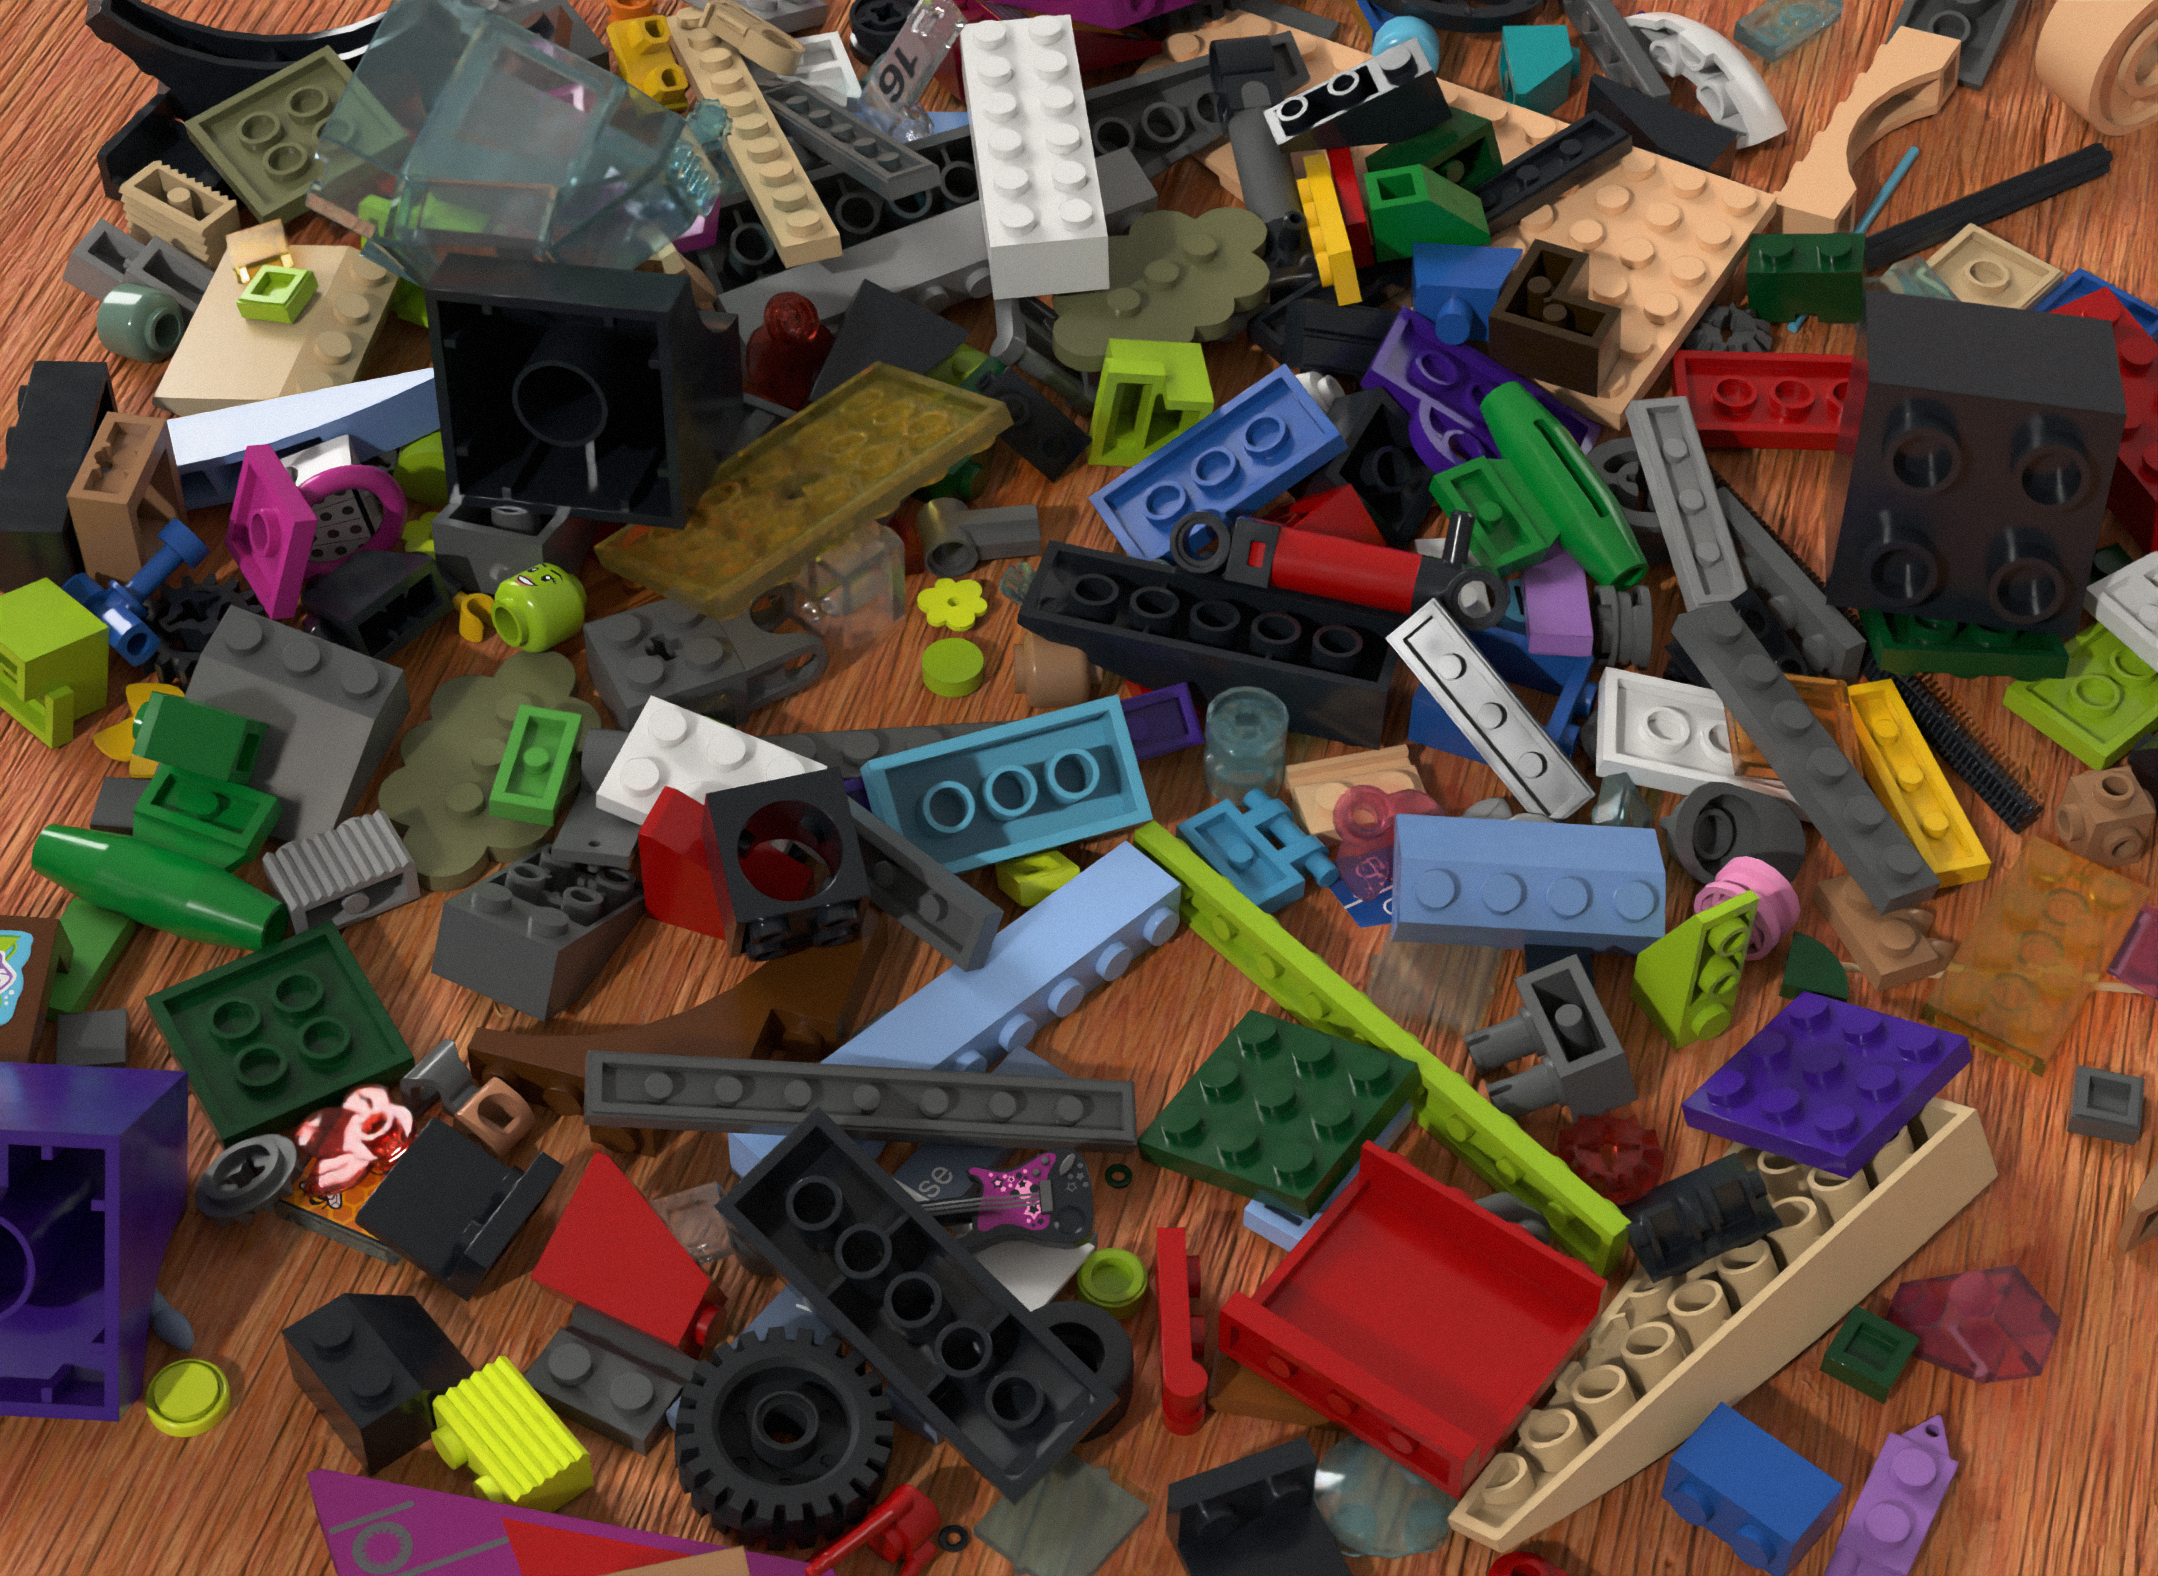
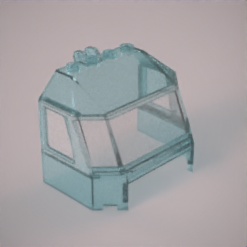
[304,0,734,289]

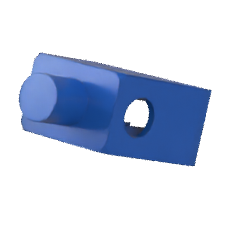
[1411,242,1523,345]

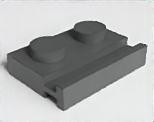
[524,1304,700,1456]

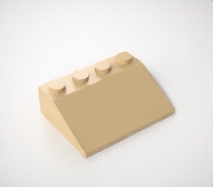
[151,244,403,417]

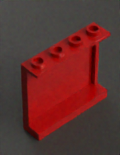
[1218,1139,1608,1501]

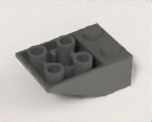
[431,843,646,1022]

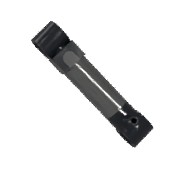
[1209,35,1320,305]

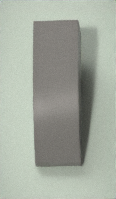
[62,218,214,332]

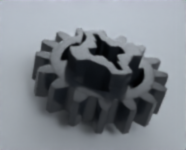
[140,573,266,691]

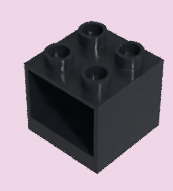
[1825,290,2127,638]

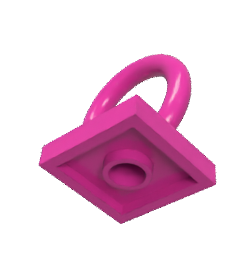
[224,444,408,620]

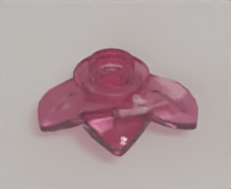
[1332,785,1448,903]

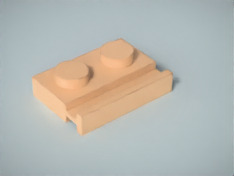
[1284,744,1434,847]

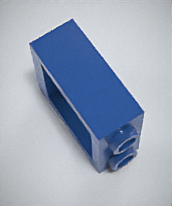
[1408,627,1599,765]

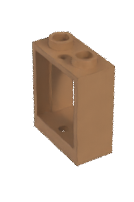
[66,411,190,599]

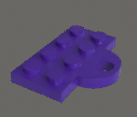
[1360,305,1602,474]

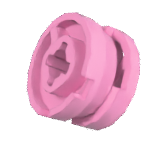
[1694,856,1801,961]

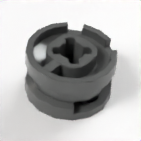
[1590,585,1653,671]

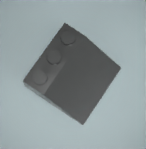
[153,605,411,845]

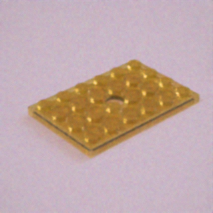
[593,361,1014,622]

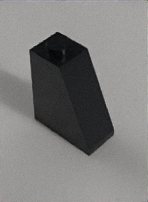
[799,278,970,435]

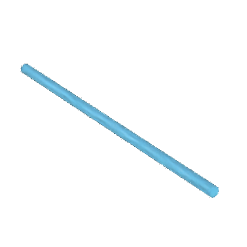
[1787,146,1919,333]

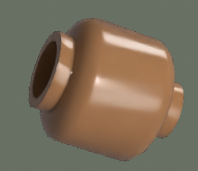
[1013,630,1103,709]

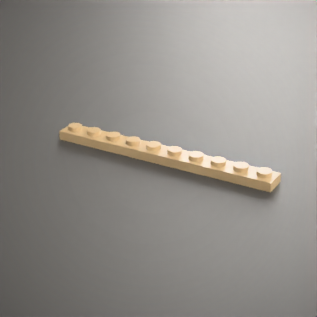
[666,6,843,268]

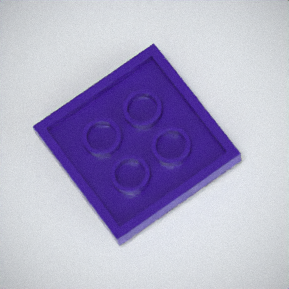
[1681,991,1973,1179]

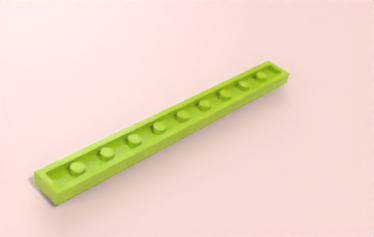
[1133,820,1632,1278]

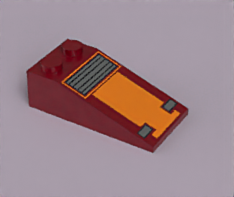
[919,0,1163,101]

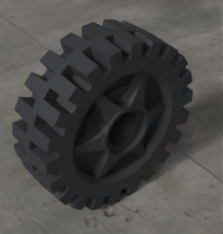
[674,1326,894,1551]

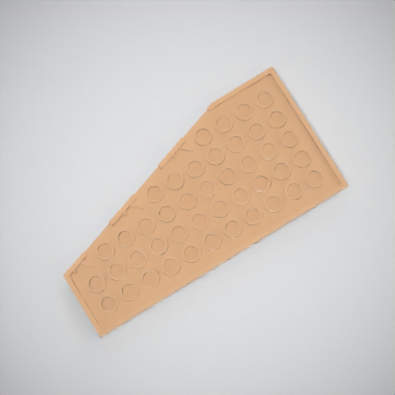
[1133,9,1777,431]

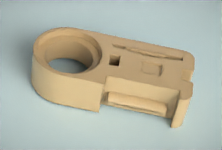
[698,0,805,76]

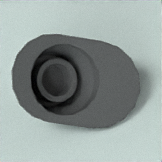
[1659,781,1806,884]

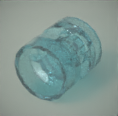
[1202,686,1289,806]

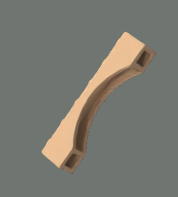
[1768,26,1961,234]

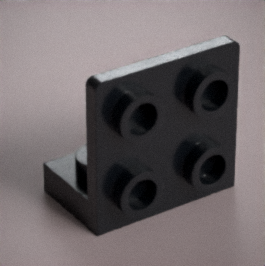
[355,1118,565,1302]
[1165,1436,1353,1576]

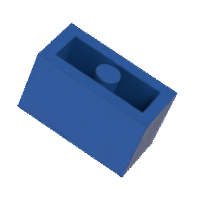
[1661,1401,1844,1576]

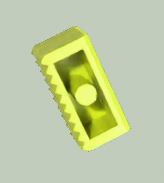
[431,1356,594,1513]

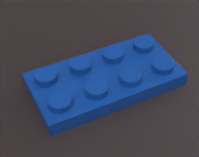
[1088,363,1348,566]

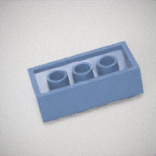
[1391,814,1666,957]

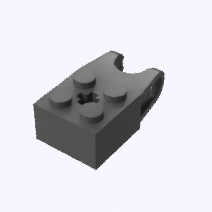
[583,575,829,732]

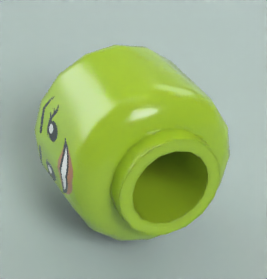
[491,562,587,654]

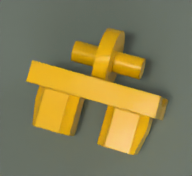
[606,15,689,119]

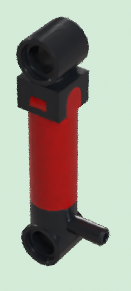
[1170,509,1511,631]

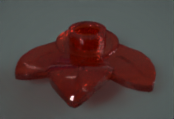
[745,291,834,410]
[291,1084,418,1198]

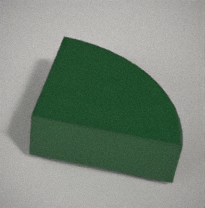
[1779,931,1849,1003]

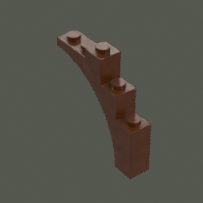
[467,900,888,1158]

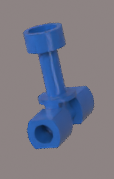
[61,517,211,667]

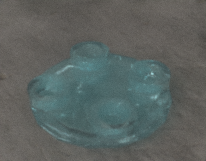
[1313,1434,1458,1559]

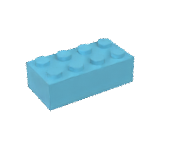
[860,694,1153,876]

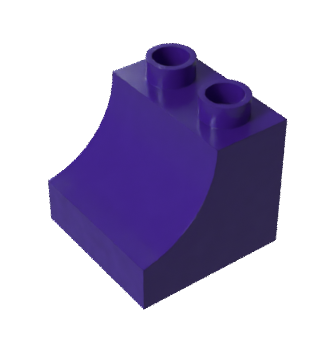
[0,1062,188,1422]

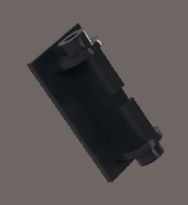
[968,366,1093,482]

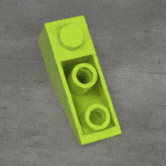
[1630,889,1759,1050]

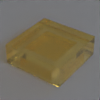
[225,218,294,284]

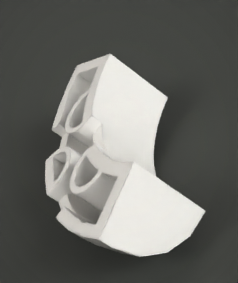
[1623,12,1788,150]

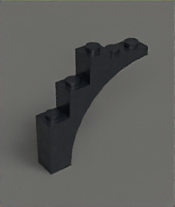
[85,0,461,122]

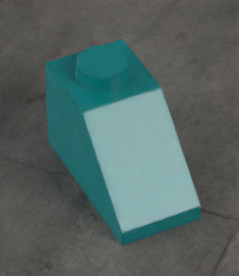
[1497,25,1580,116]

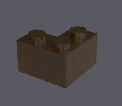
[1488,239,1621,398]

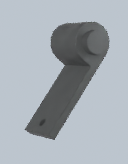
[551,728,641,873]

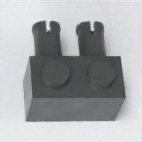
[1463,954,1638,1124]

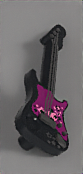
[917,1148,1095,1254]

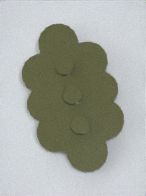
[1052,207,1270,372]
[378,650,602,892]

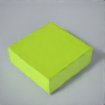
[236,265,319,324]

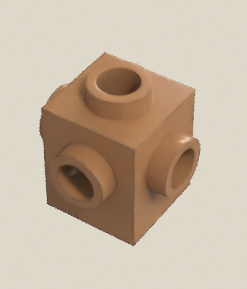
[2054,765,2156,874]

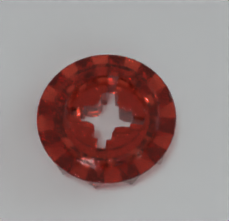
[1553,1108,1664,1206]

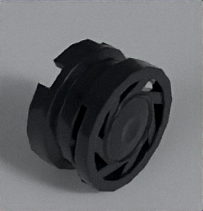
[849,0,924,69]

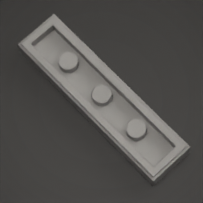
[1625,396,1748,612]

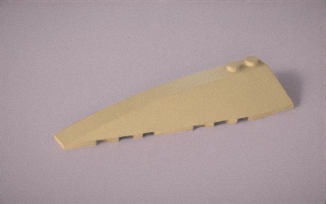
[1447,1097,1998,1553]

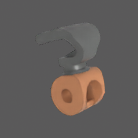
[400,1038,536,1161]

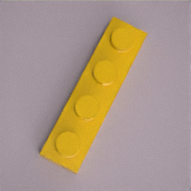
[1296,152,1362,307]
[1829,678,1991,889]

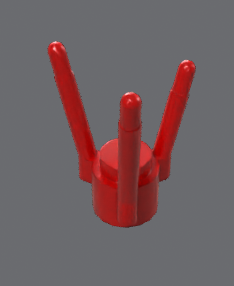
[804,1484,941,1576]

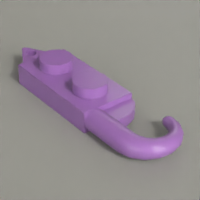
[1823,1415,1959,1576]

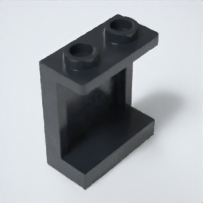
[97,93,246,213]

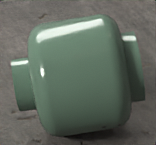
[96,283,185,363]

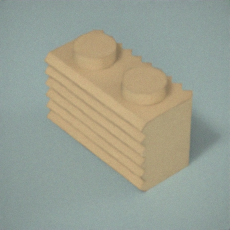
[119,160,244,273]

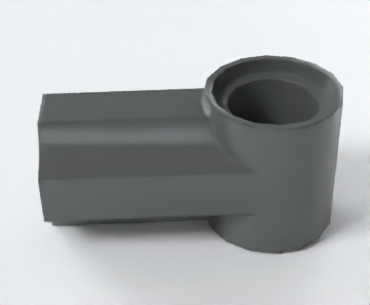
[917,497,1040,578]

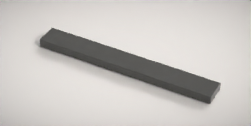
[584,1050,1137,1154]

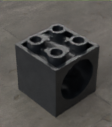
[701,766,871,962]

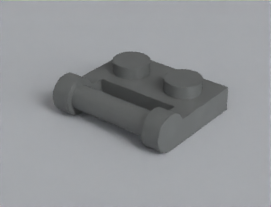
[990,296,1100,416]

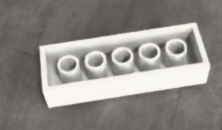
[959,14,1110,300]

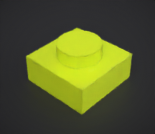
[995,849,1080,909]

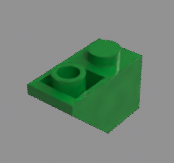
[1364,164,1491,262]
[131,691,269,785]

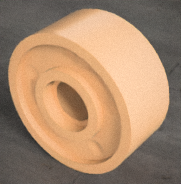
[2035,0,2158,136]

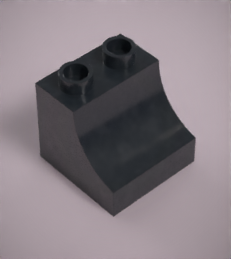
[424,252,745,530]

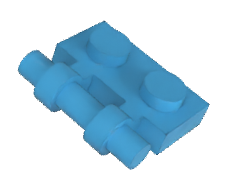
[1175,788,1340,914]

